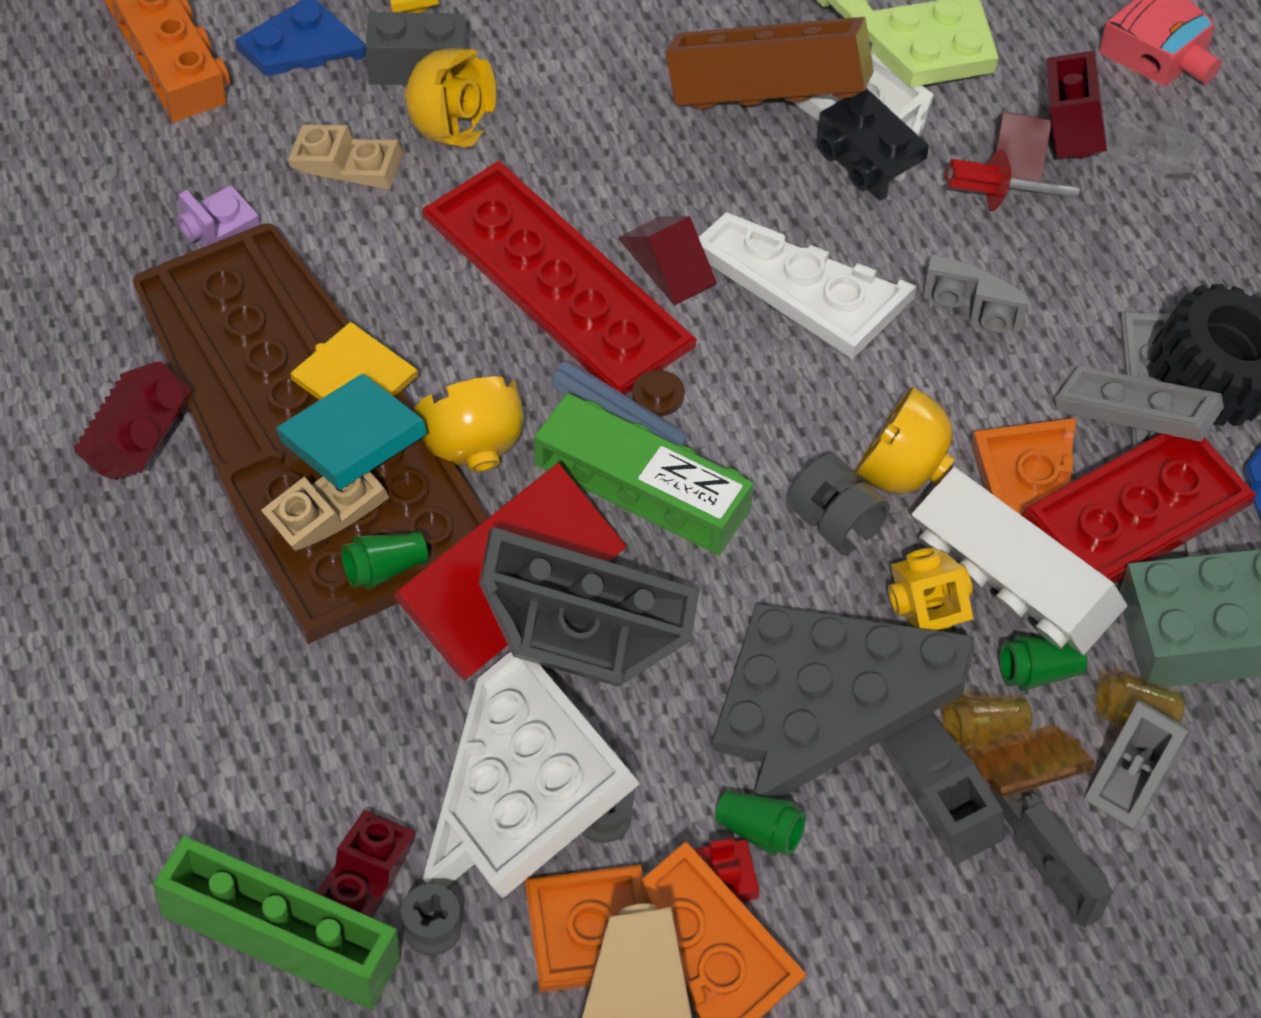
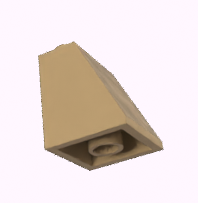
[582,903,691,1018]

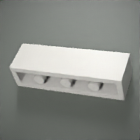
[911,466,1127,656]

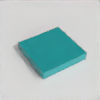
[276,373,427,490]

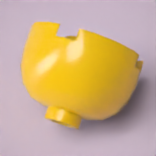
[404,48,496,148]
[414,376,524,473]
[854,386,955,495]

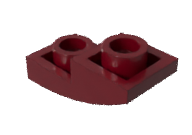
[316,810,416,918]

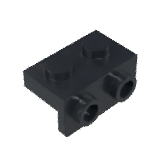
[817,88,929,201]

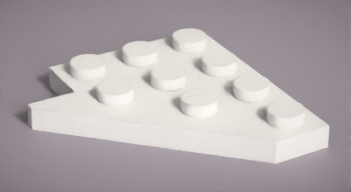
[423,651,640,898]

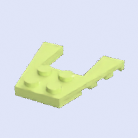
[817,0,999,87]

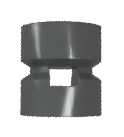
[787,454,890,555]

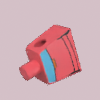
[1099,0,1222,87]

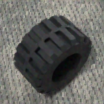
[1149,284,1261,426]

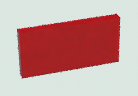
[1022,434,1256,583]
[393,463,627,681]

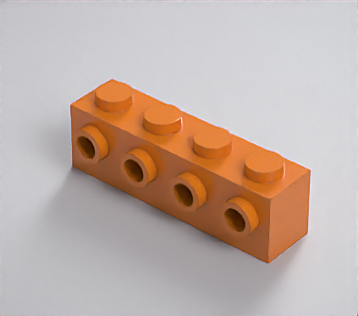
[104,0,230,123]

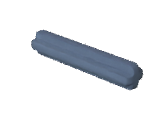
[552,361,688,446]

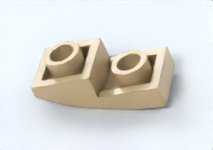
[288,125,403,189]
[261,471,389,551]

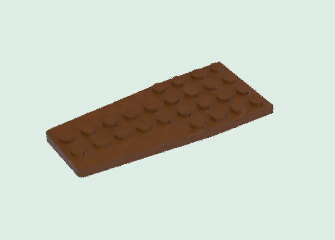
[133,223,488,644]

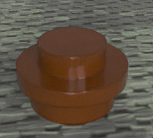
[632,370,685,417]

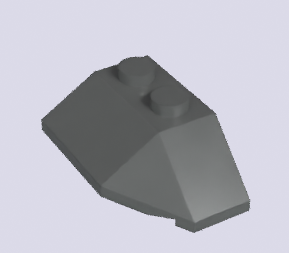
[479,527,700,687]

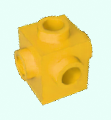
[888,548,974,631]

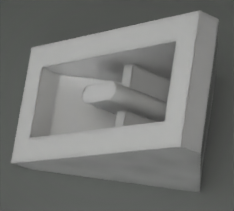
[1084,701,1190,829]

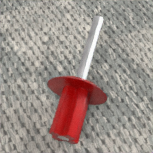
[944,149,1080,211]

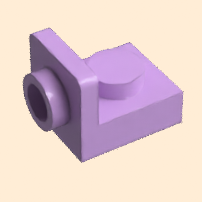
[177,185,260,247]

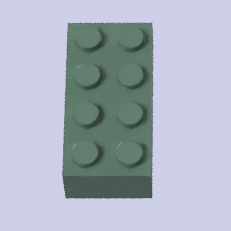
[1119,549,1261,690]

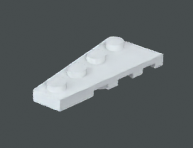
[699,212,916,359]

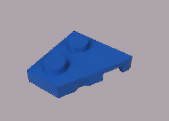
[235,0,366,76]

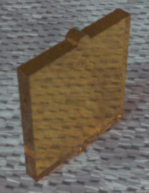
[964,724,1095,797]

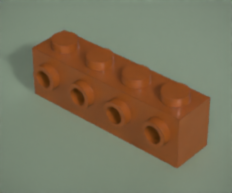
[665,17,874,109]

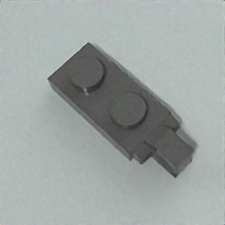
[993,774,1114,928]

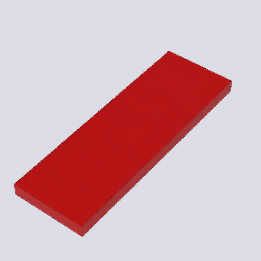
[422,161,696,395]

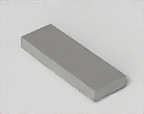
[1055,365,1224,442]

